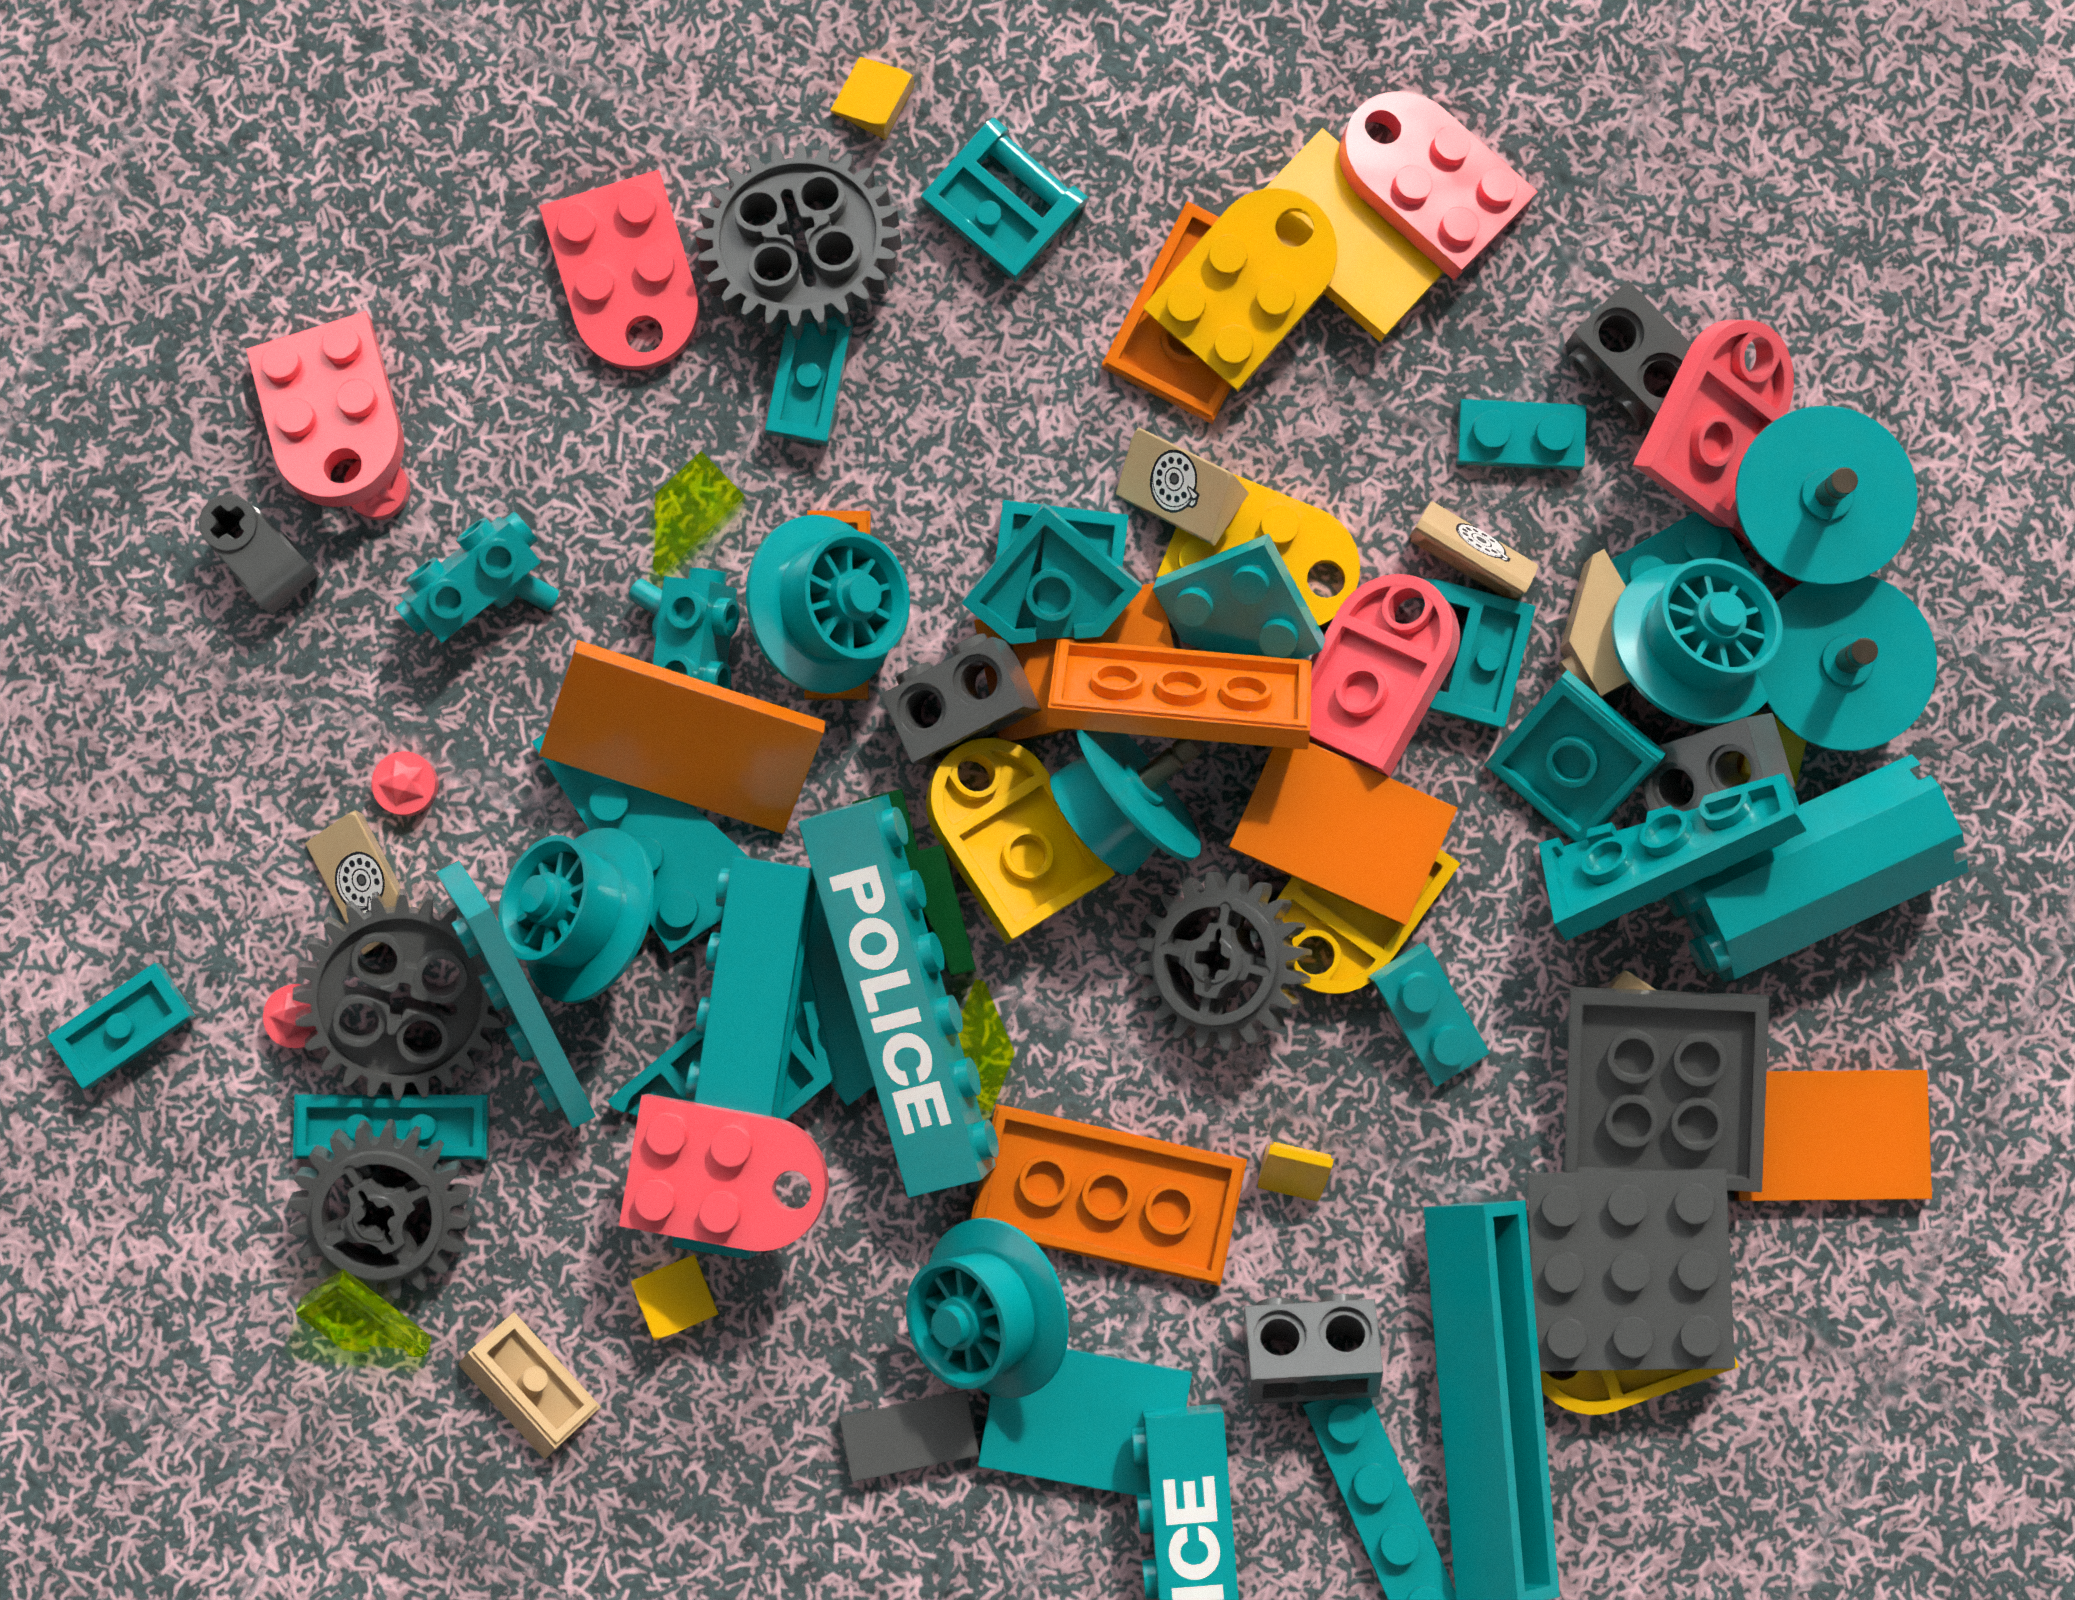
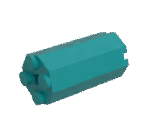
[1664,754,1969,982]

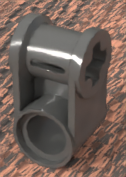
[199,494,320,615]

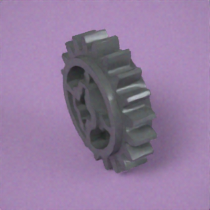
[1134,872,1312,1050]
[287,1119,472,1300]

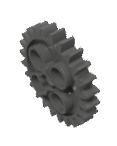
[695,142,902,339]
[292,889,503,1100]

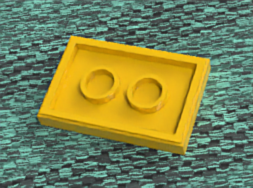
[1264,128,1445,343]

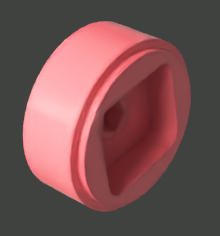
[344,460,410,520]
[371,751,439,816]
[263,984,316,1049]

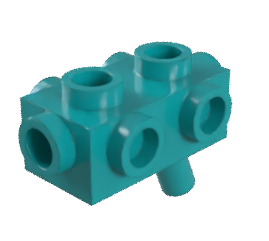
[394,511,559,643]
[629,567,740,690]

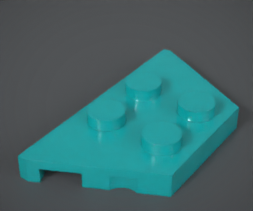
[607,952,836,1120]

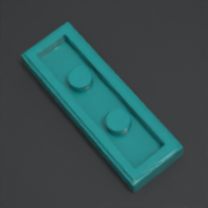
[293,1094,490,1160]

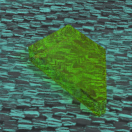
[653,451,746,578]
[958,979,1015,1113]
[295,1269,432,1357]

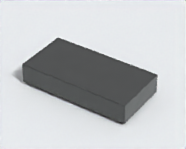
[839,1389,980,1482]

